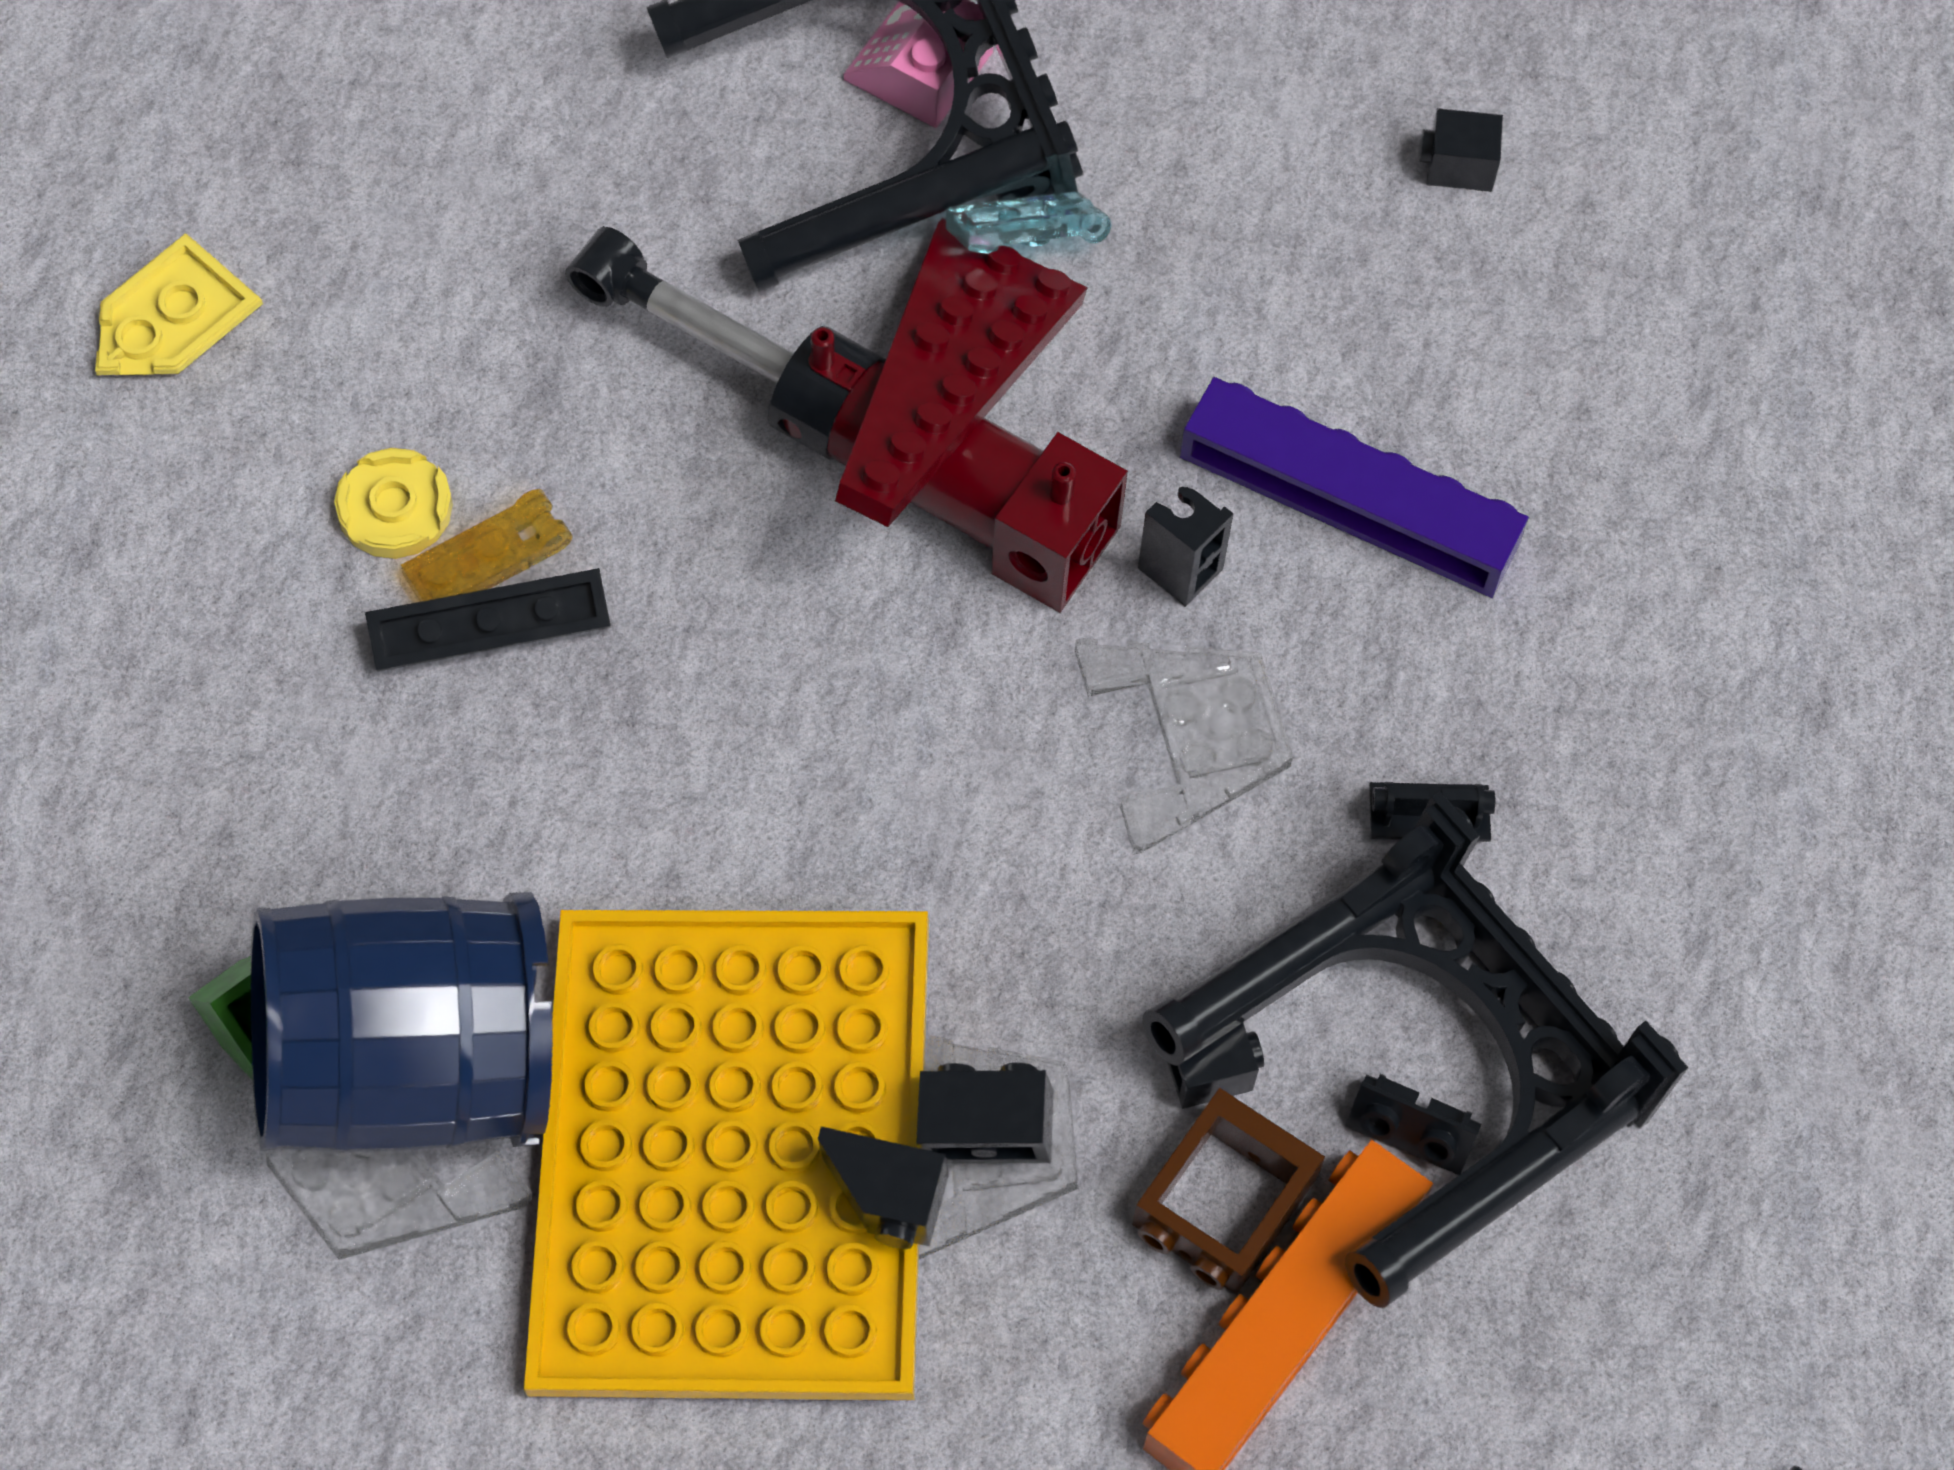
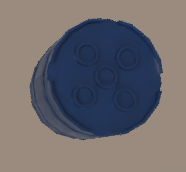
[250,892,553,1153]

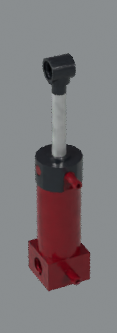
[565,226,1128,613]

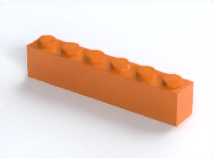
[1142,1139,1434,1470]

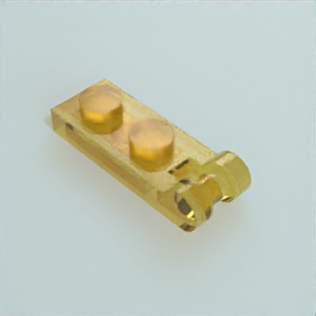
[401,489,573,602]

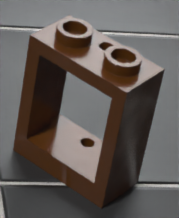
[1132,1087,1325,1295]

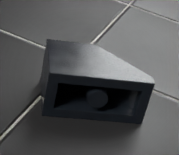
[818,1126,949,1249]

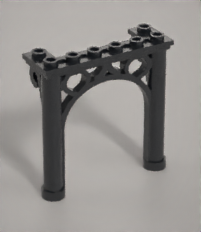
[646,0,1084,292]
[1142,791,1689,1308]

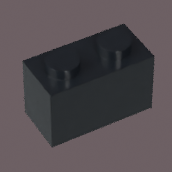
[916,1063,1054,1164]

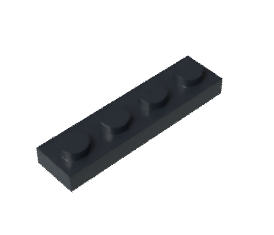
[365,568,611,672]

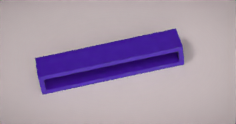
[1180,376,1529,599]

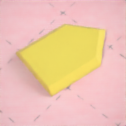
[95,233,263,375]

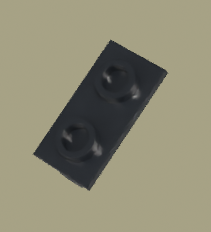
[1369,782,1496,842]
[1345,1073,1482,1175]

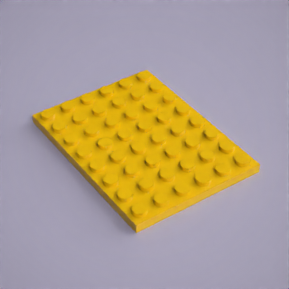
[524,910,929,1400]

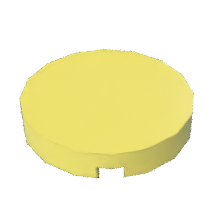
[334,448,453,559]

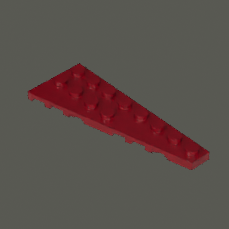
[835,218,1088,527]

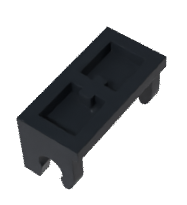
[1138,487,1234,607]

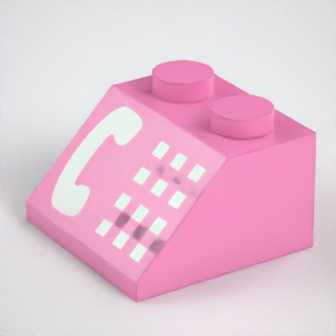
[844,0,993,128]

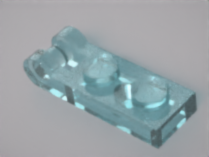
[946,192,1111,253]

